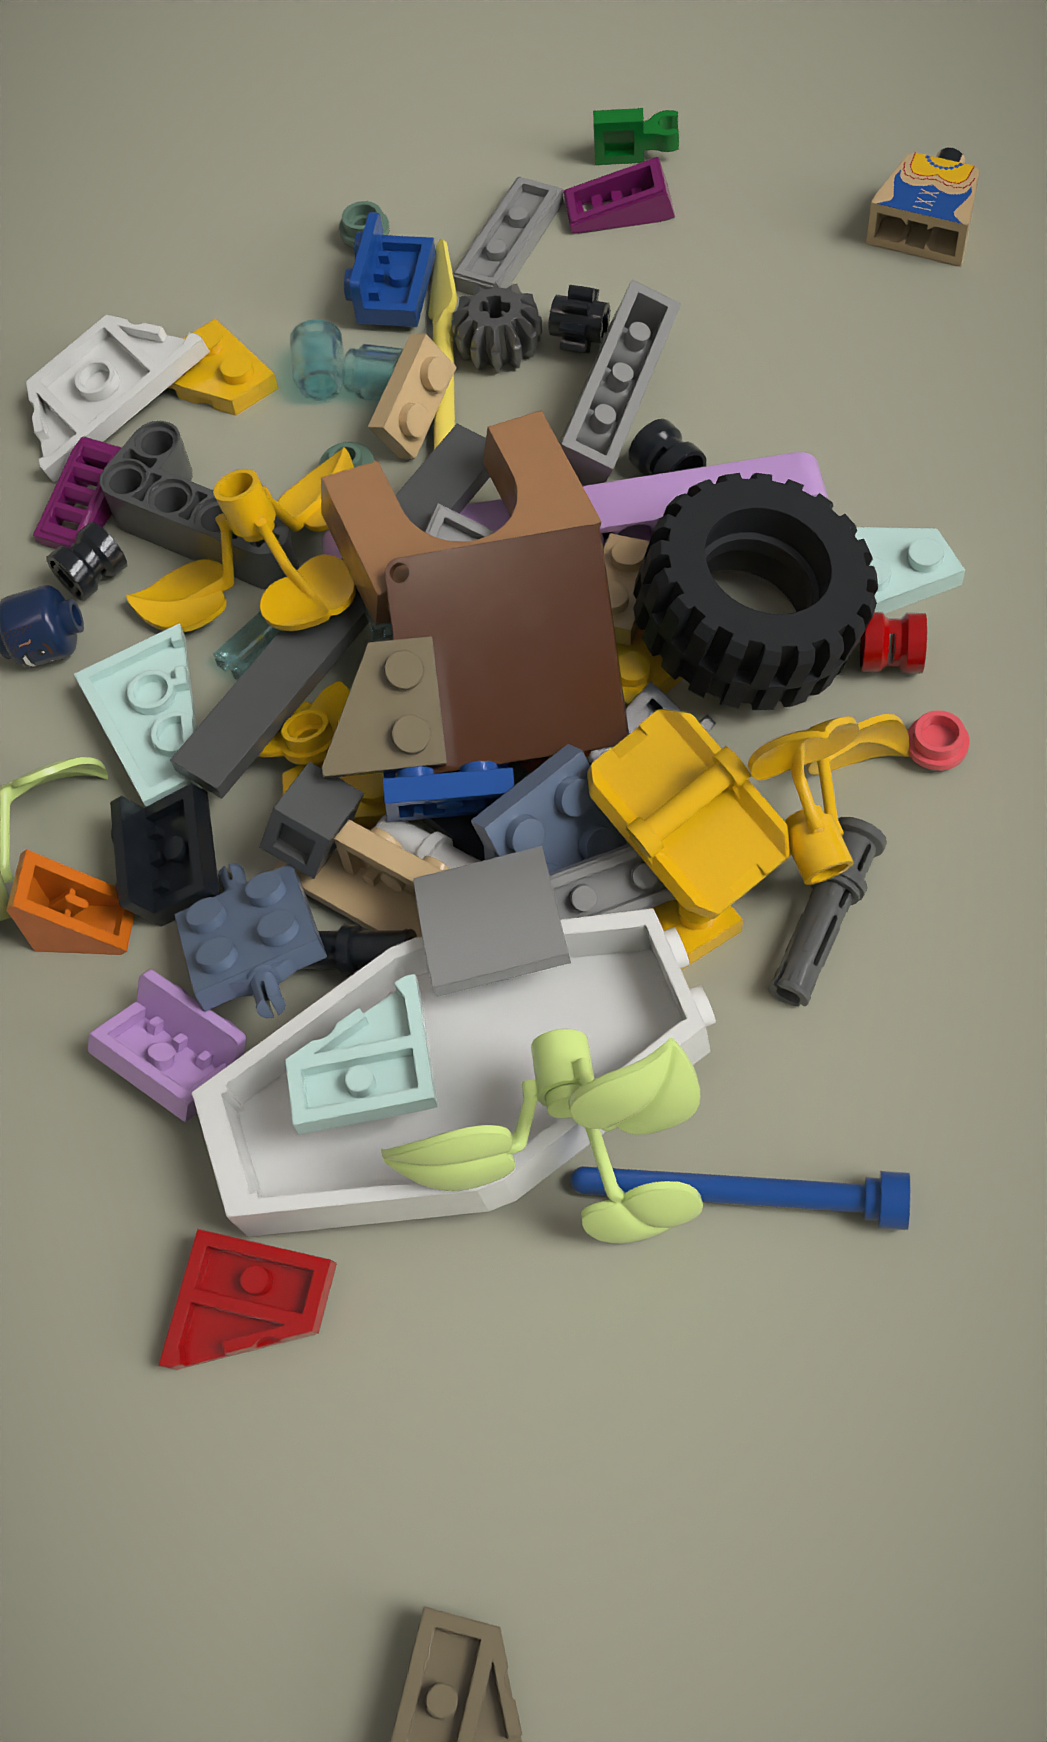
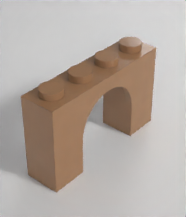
[321,410,602,627]

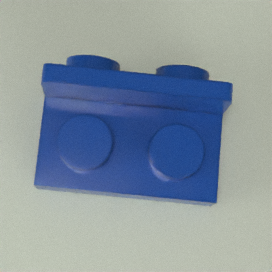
[383,761,514,822]

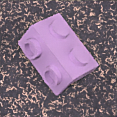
[88,969,246,1123]

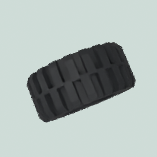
[633,473,878,710]

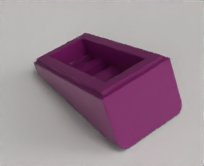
[563,156,675,234]
[33,436,121,548]

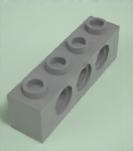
[559,280,681,486]

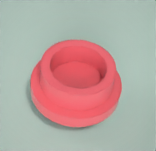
[908,710,970,771]

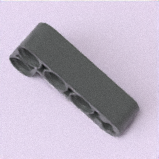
[100,420,299,590]

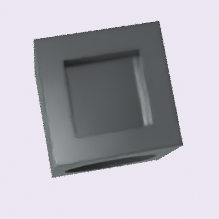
[259,762,364,879]

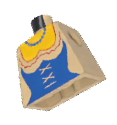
[866,147,980,267]

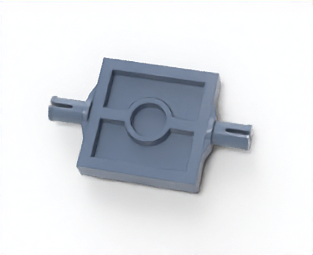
[471,744,627,873]
[174,863,327,1018]

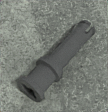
[768,817,887,1007]

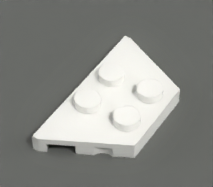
[26,315,210,483]

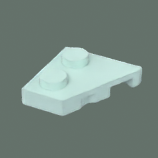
[855,527,965,614]
[285,974,438,1135]

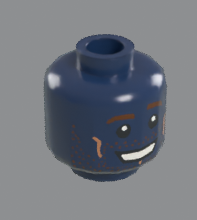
[0,585,84,668]

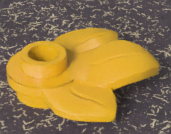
[258,681,350,765]

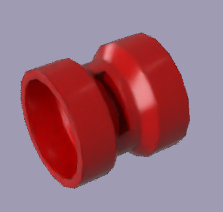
[860,612,928,674]

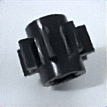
[549,284,610,353]

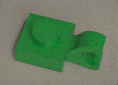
[593,108,679,165]

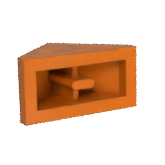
[6,849,135,955]

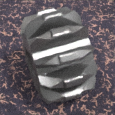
[452,281,542,373]

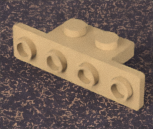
[274,820,450,937]

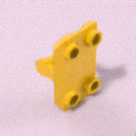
[587,709,790,919]

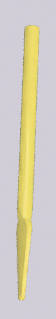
[428,239,457,449]

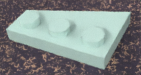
[74,623,203,807]

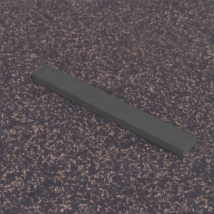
[170,424,490,799]

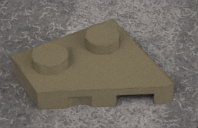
[322,636,447,779]
[390,1607,522,1742]

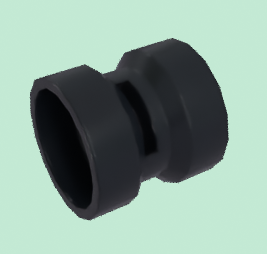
[628,418,707,475]
[46,522,127,601]

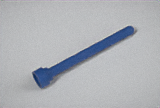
[570,1166,910,1230]

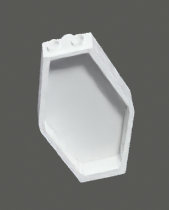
[192,908,716,1237]

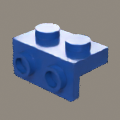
[344,212,436,327]

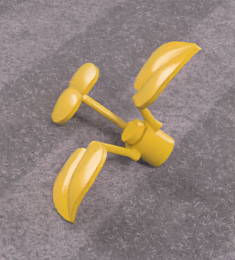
[126,447,356,632]
[748,714,909,885]

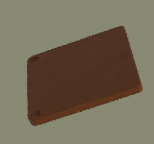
[385,525,629,774]

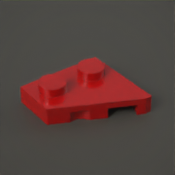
[158,1229,337,1370]

